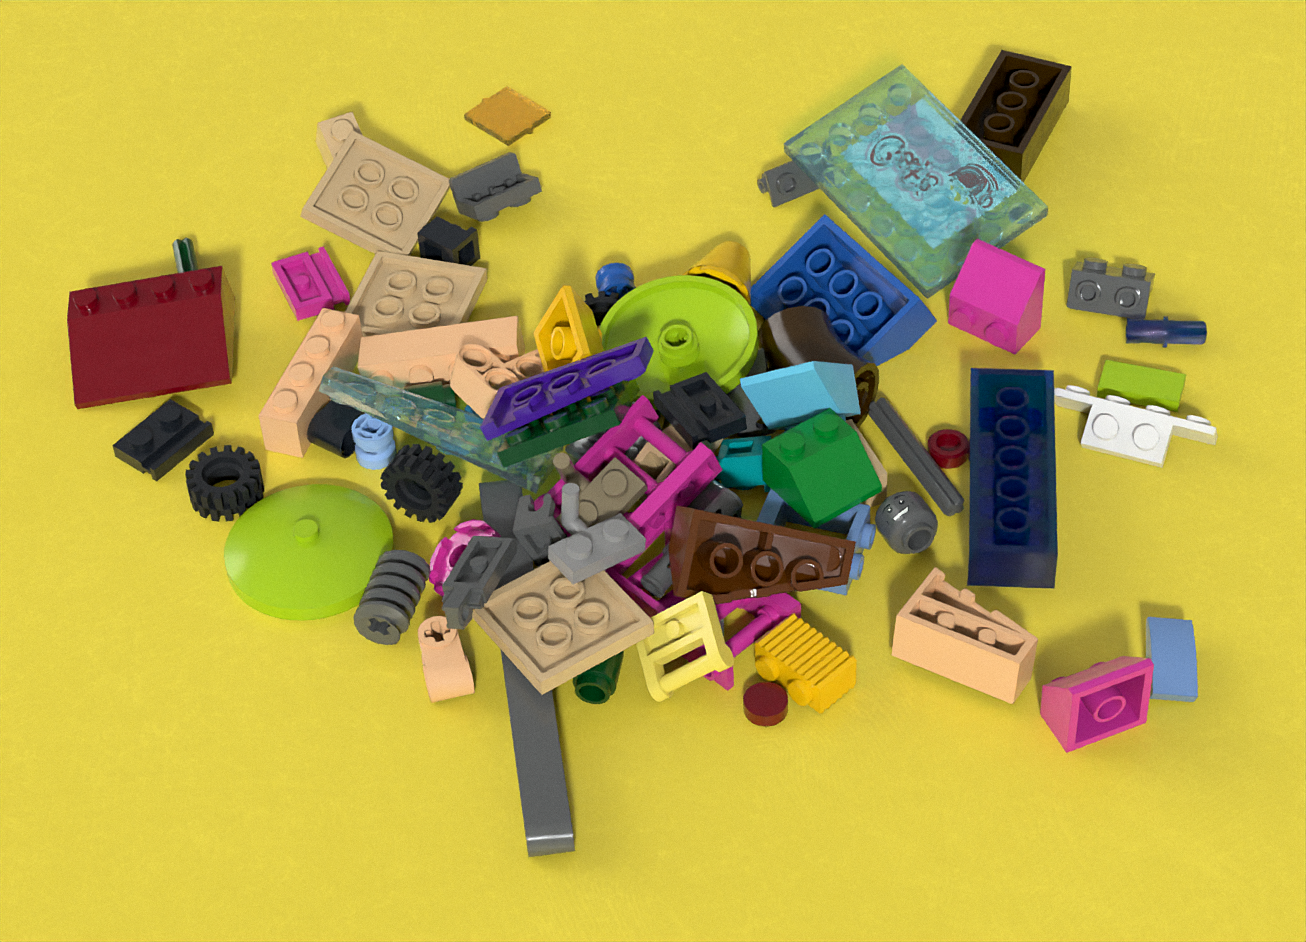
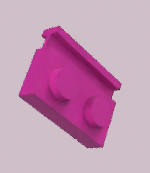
[271,246,350,321]

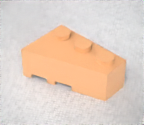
[891,567,1038,704]

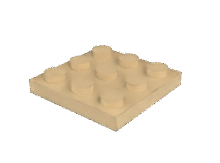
[300,130,450,256]
[345,251,487,337]
[472,561,654,695]

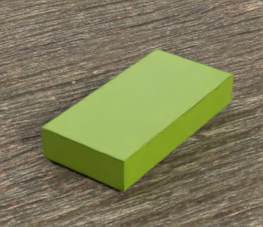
[1097,360,1186,412]

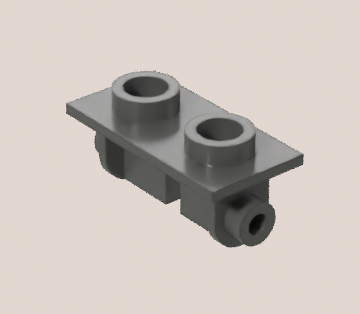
[757,146,837,207]

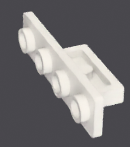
[1052,385,1218,468]

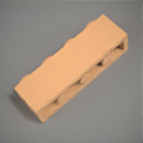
[259,308,363,458]
[358,316,525,397]

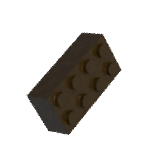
[956,50,1072,189]

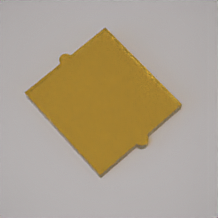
[464,86,551,146]

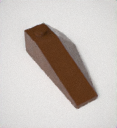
[668,506,856,604]

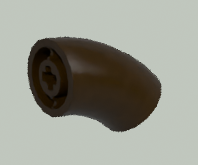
[758,306,879,428]

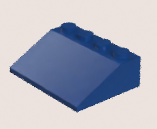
[751,214,937,366]

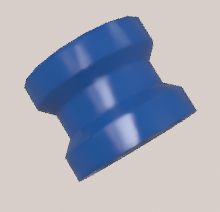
[595,263,636,299]

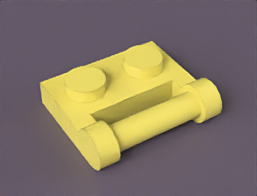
[636,591,734,702]

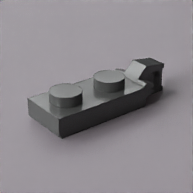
[442,536,517,630]

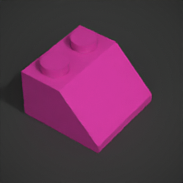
[948,239,1045,355]
[1040,656,1154,753]

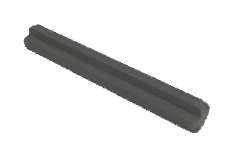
[869,397,964,517]

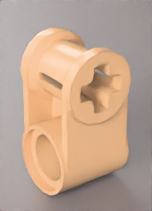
[418,616,475,703]

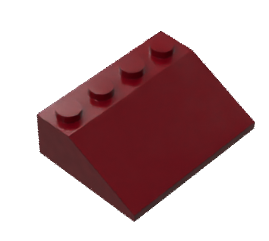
[67,266,235,409]

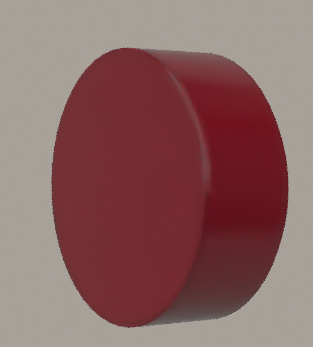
[927,429,969,469]
[743,682,788,727]

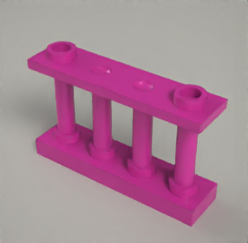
[534,395,723,575]
[604,516,801,691]

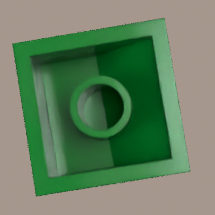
[762,408,882,529]

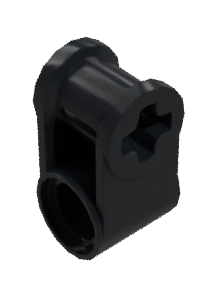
[307,381,377,458]

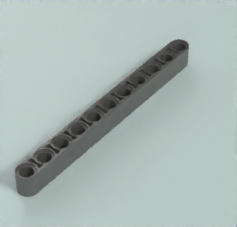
[479,478,575,858]

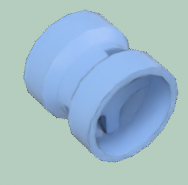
[352,412,396,470]

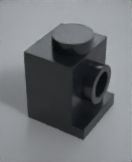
[417,216,480,266]

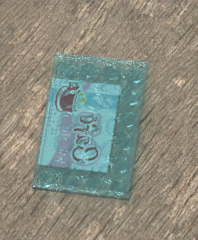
[784,64,1048,299]

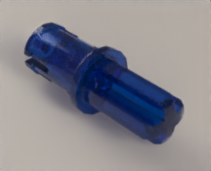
[1126,316,1207,348]

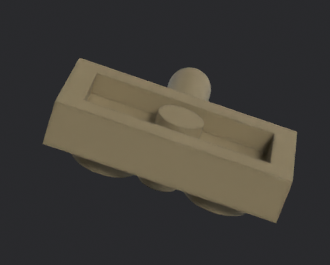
[553,453,648,533]

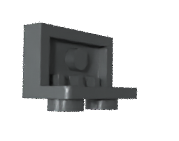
[449,152,542,222]
[1067,257,1155,320]

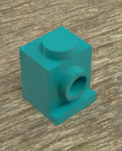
[714,436,772,492]

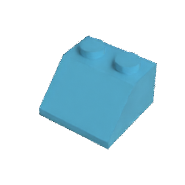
[740,361,861,432]

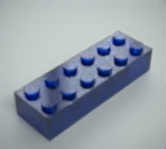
[967,368,1058,589]

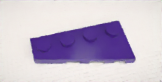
[480,337,654,441]

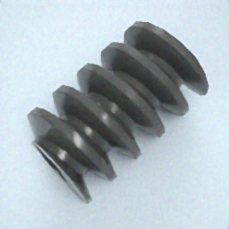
[353,550,431,645]

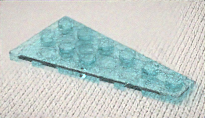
[319,366,564,493]

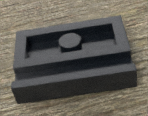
[653,372,747,450]
[112,399,214,482]

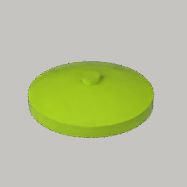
[599,275,759,410]
[224,484,395,621]

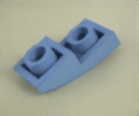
[1146,617,1198,702]

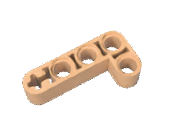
[450,343,544,419]

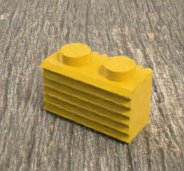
[755,613,857,714]

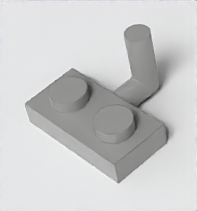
[548,483,646,584]

